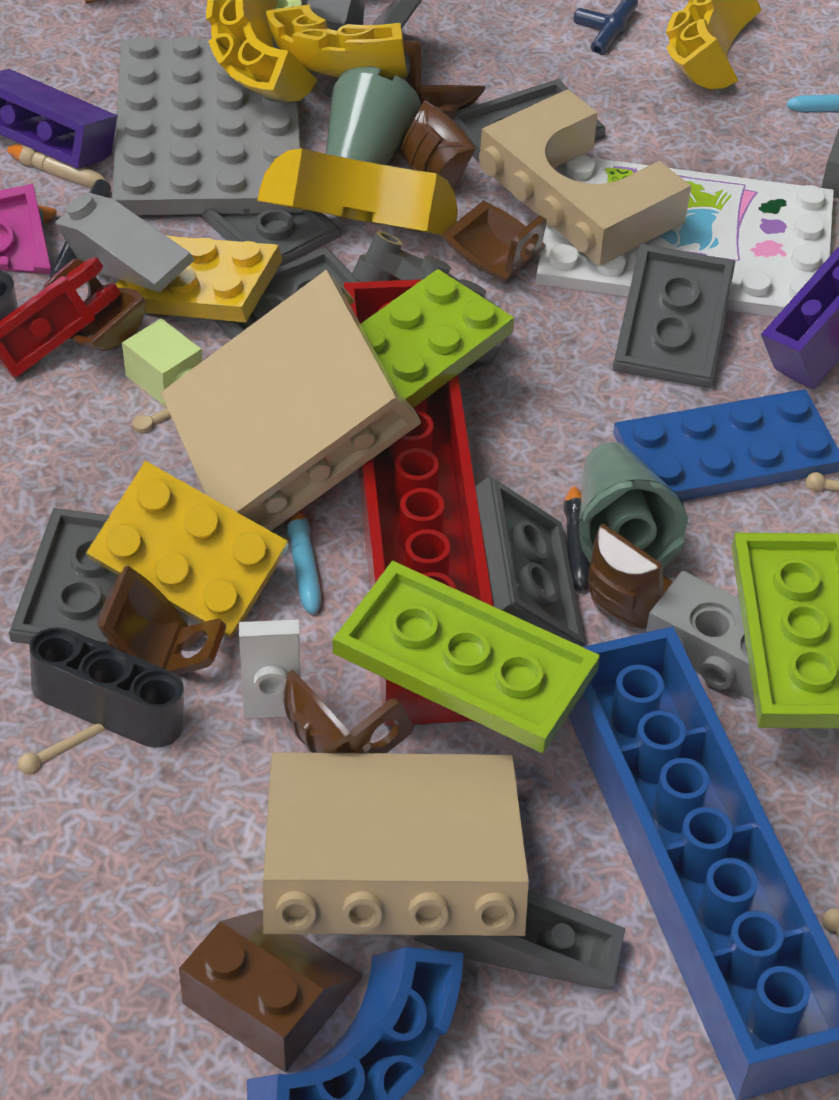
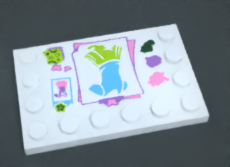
[536,155,834,317]

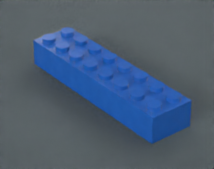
[568,626,839,1100]

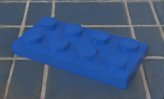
[613,389,839,501]

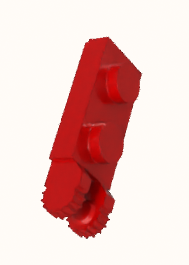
[0,257,121,378]

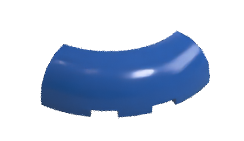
[247,947,464,1100]

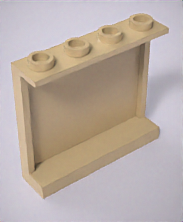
[160,270,421,531]
[263,752,529,936]

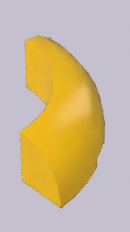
[206,0,317,102]
[666,0,762,89]
[266,4,408,80]
[257,148,458,235]

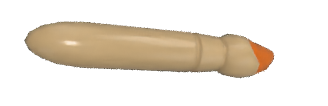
[7,144,106,188]

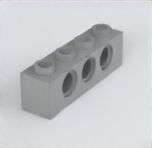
[646,570,839,746]

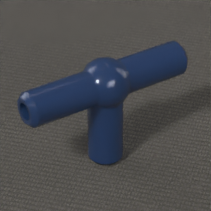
[573,0,638,55]

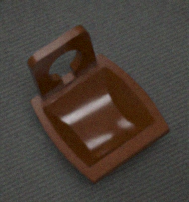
[392,41,485,111]
[398,101,476,191]
[441,200,547,282]
[43,258,146,351]
[588,524,673,629]
[97,566,226,675]
[283,670,414,753]

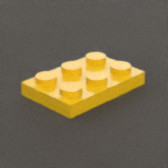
[116,234,283,322]
[86,460,289,639]

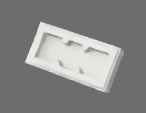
[239,619,301,719]

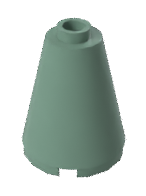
[325,66,421,165]
[578,442,688,568]

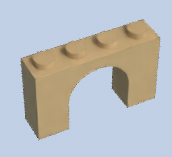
[479,89,691,266]

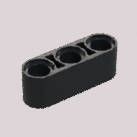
[29,627,184,748]

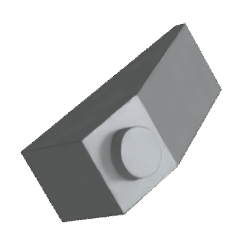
[55,193,195,292]

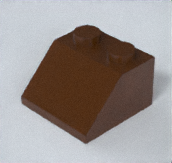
[179,910,362,1073]

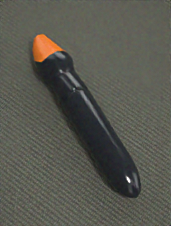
[563,486,591,592]

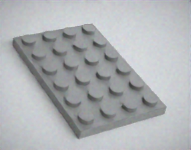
[112,36,302,215]

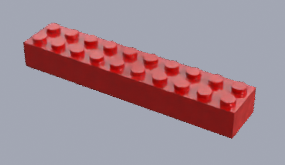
[343,279,493,726]

